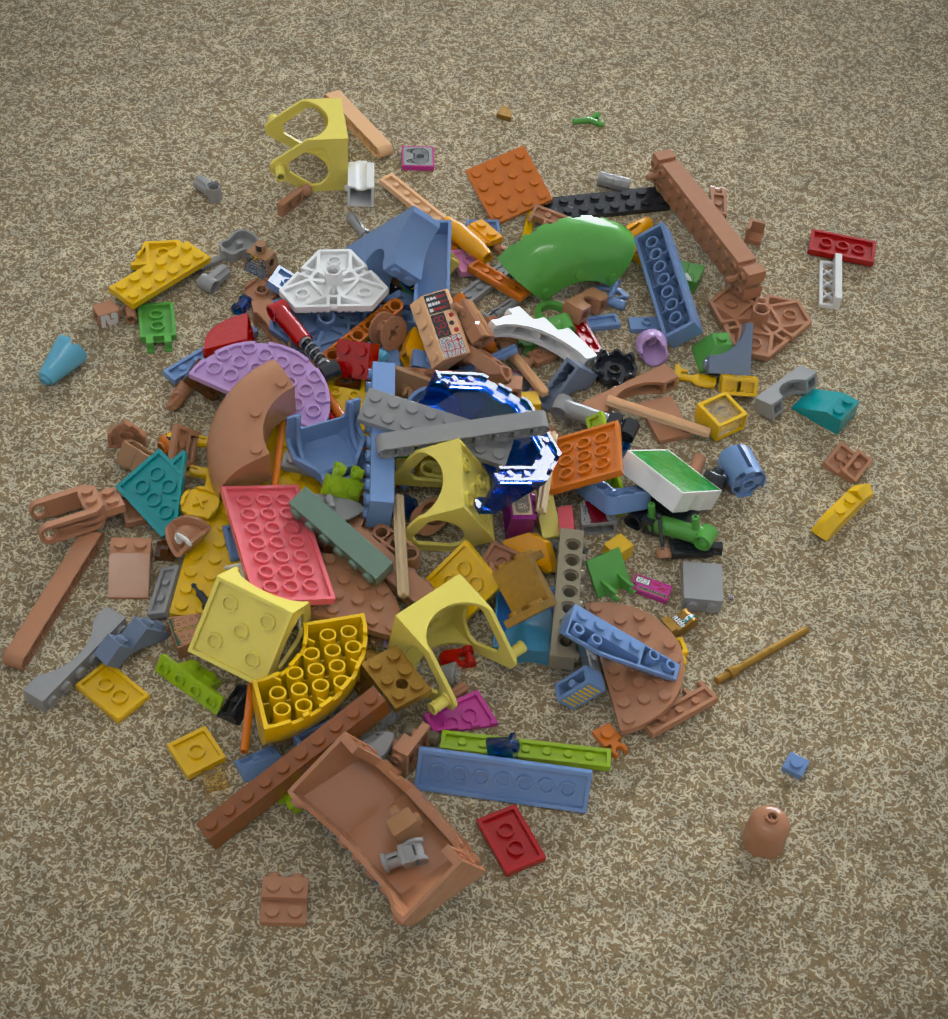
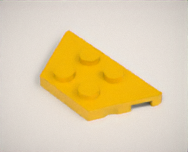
[130,240,182,270]

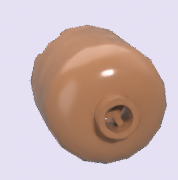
[742,805,790,860]

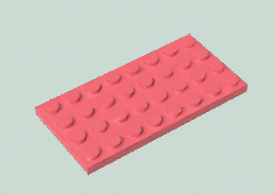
[220,485,336,605]

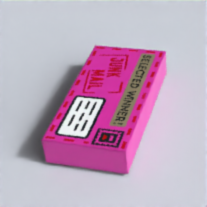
[632,573,673,604]

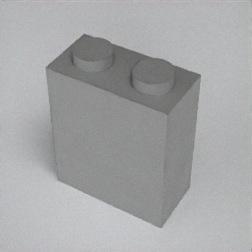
[680,561,723,613]

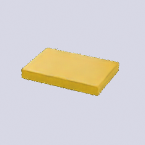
[75,663,150,724]

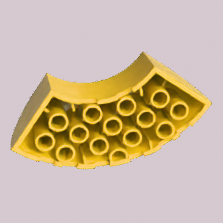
[252,613,367,745]

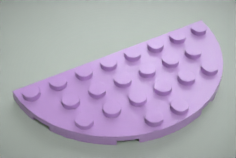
[189,341,330,427]

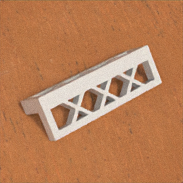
[818,253,842,310]

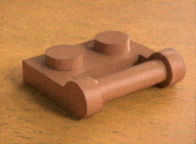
[168,424,201,470]

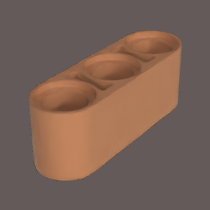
[372,524,421,570]

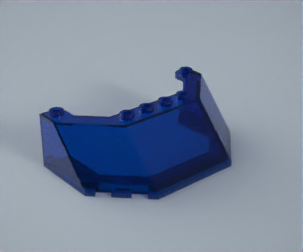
[418,371,562,514]

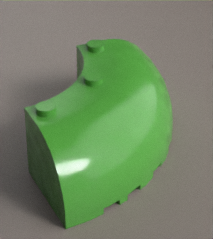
[497,215,635,301]

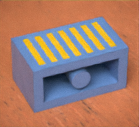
[554,665,605,709]

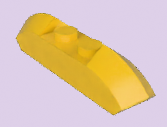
[811,483,874,541]

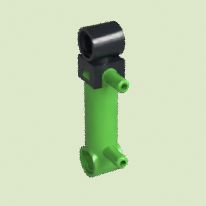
[624,502,718,551]

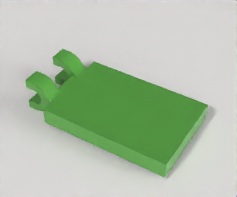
[138,302,177,354]

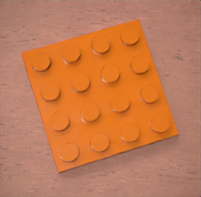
[465,145,553,225]
[549,420,624,495]

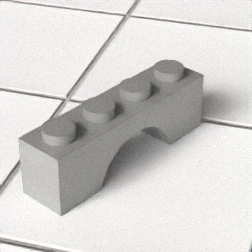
[755,365,817,420]

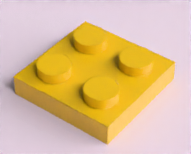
[167,726,226,780]

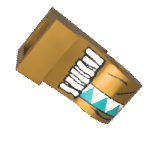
[660,608,698,638]

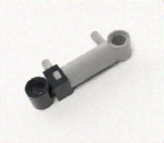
[550,393,640,444]

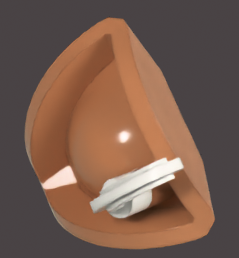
[165,515,212,557]

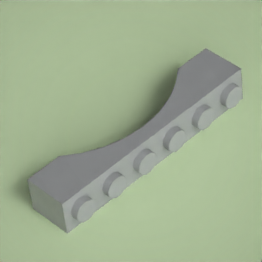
[23,606,127,713]

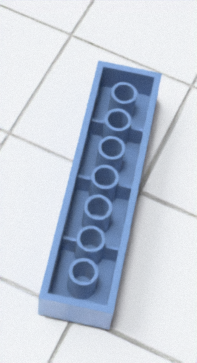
[634,222,704,348]

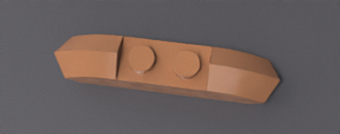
[460,337,512,383]

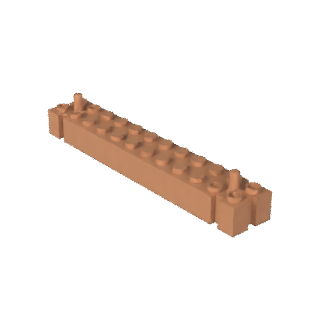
[646,149,767,301]

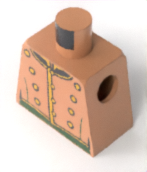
[167,614,201,659]

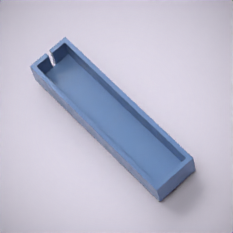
[413,220,452,332]

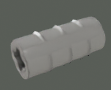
[597,171,631,190]

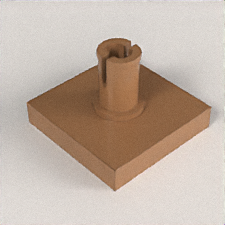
[395,366,432,399]

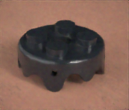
[592,348,638,388]

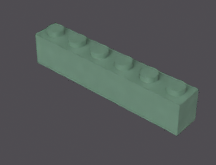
[289,486,394,586]

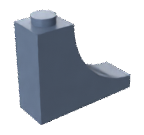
[702,323,753,376]
[539,357,598,412]

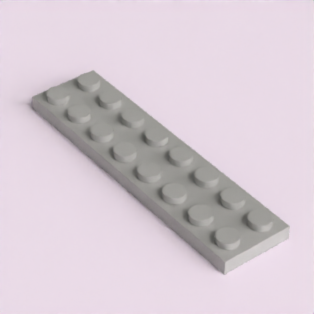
[357,387,514,470]

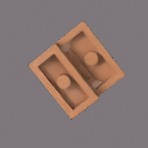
[821,441,873,483]

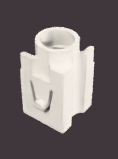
[344,160,374,207]

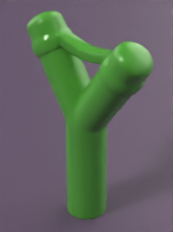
[572,112,604,127]

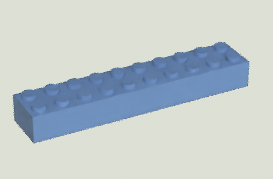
[362,361,395,528]

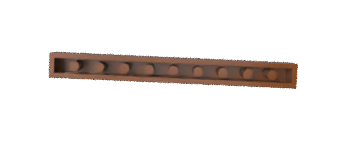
[196,686,391,850]

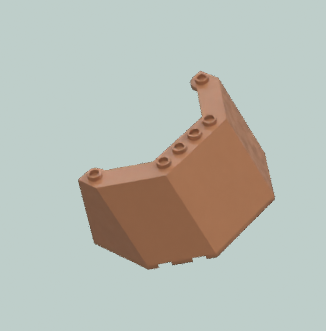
[287,731,486,927]

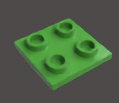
[585,547,636,602]

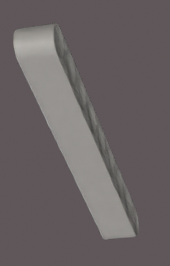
[375,410,550,459]

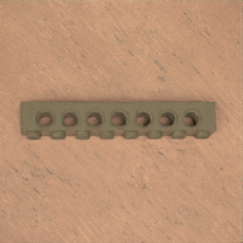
[548,528,587,670]

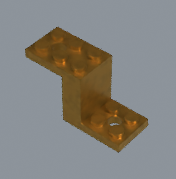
[491,549,558,629]
[354,645,432,713]

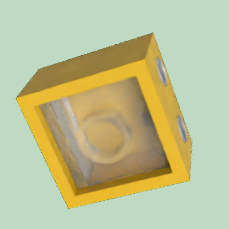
[694,391,748,442]

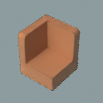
[744,218,766,246]

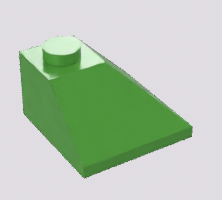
[691,332,732,373]

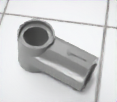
[193,175,222,203]
[197,264,231,295]

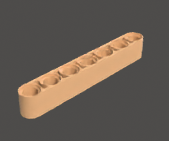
[323,90,393,159]

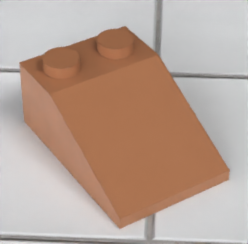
[107,538,153,599]

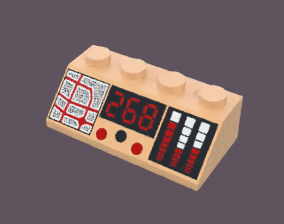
[410,289,471,370]

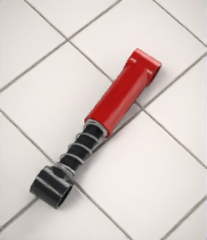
[266,299,342,383]

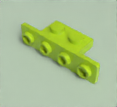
[155,654,225,715]

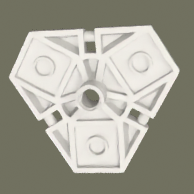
[279,249,389,313]

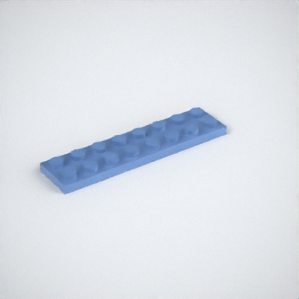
[415,746,592,813]

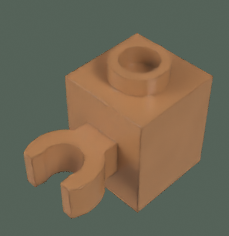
[386,804,426,844]

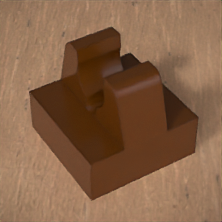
[154,538,176,562]

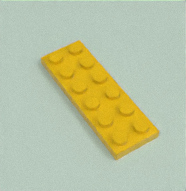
[109,241,211,309]

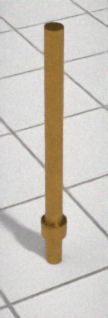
[714,626,809,685]

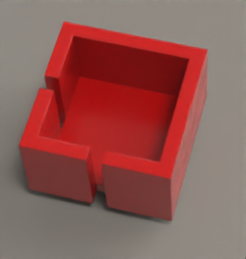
[335,339,380,380]

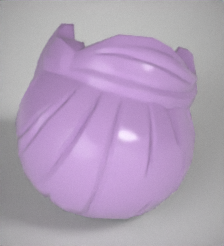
[635,329,669,367]

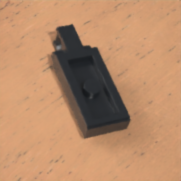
[668,539,723,559]

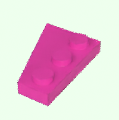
[422,689,498,734]

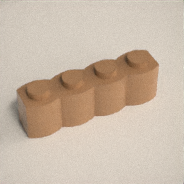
[116,439,190,491]

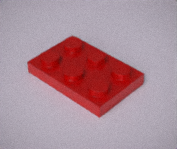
[476,804,546,877]

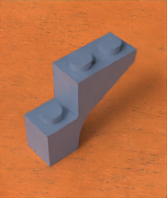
[93,616,171,669]

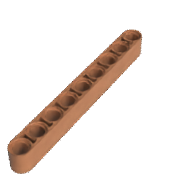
[3,530,105,671]

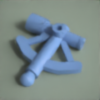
[594,279,629,311]

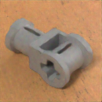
[380,837,429,873]

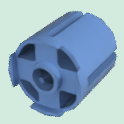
[717,444,767,498]

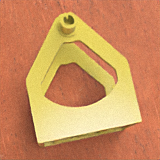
[264,98,348,192]
[394,438,495,559]
[188,567,312,683]
[387,574,527,715]

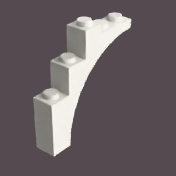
[488,306,597,368]

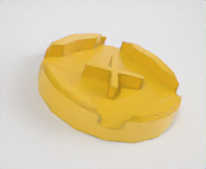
[180,486,220,521]

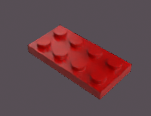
[807,228,877,267]

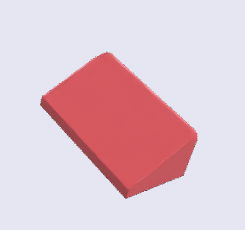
[557,505,576,534]

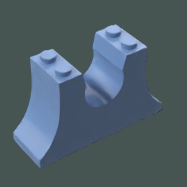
[346,205,440,304]

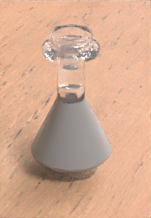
[415,661,462,686]

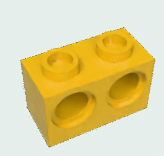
[718,374,759,397]

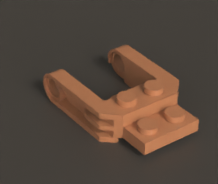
[28,484,126,544]

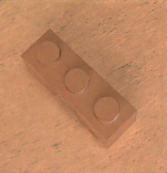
[562,287,610,325]

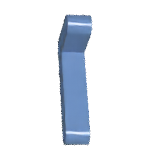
[573,481,652,515]

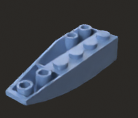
[558,604,680,682]

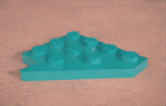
[115,448,188,538]

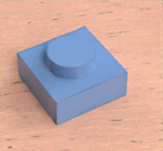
[781,752,810,780]

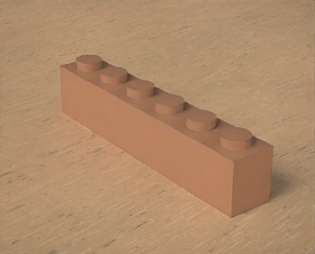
[356,527,435,606]

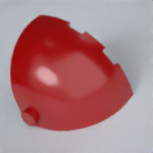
[202,313,254,359]

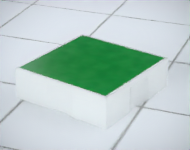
[623,449,722,513]

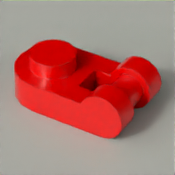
[438,645,477,669]

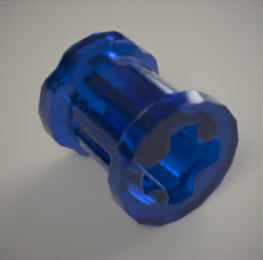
[231,294,253,315]

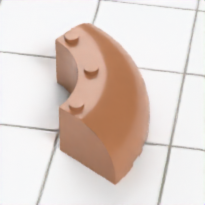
[207,359,296,502]

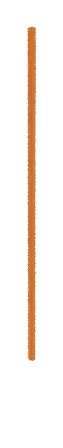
[240,420,286,754]

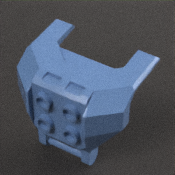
[285,398,366,485]

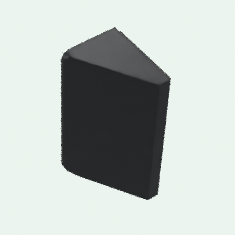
[217,684,247,726]

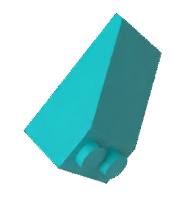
[791,389,860,435]

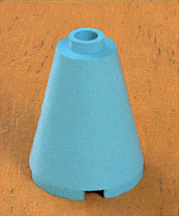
[38,335,87,385]

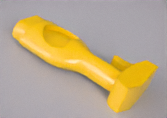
[674,364,716,389]

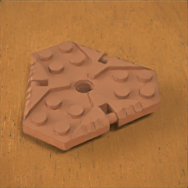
[708,286,812,362]

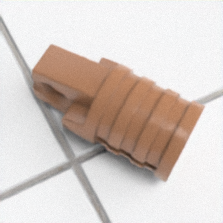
[165,380,194,411]

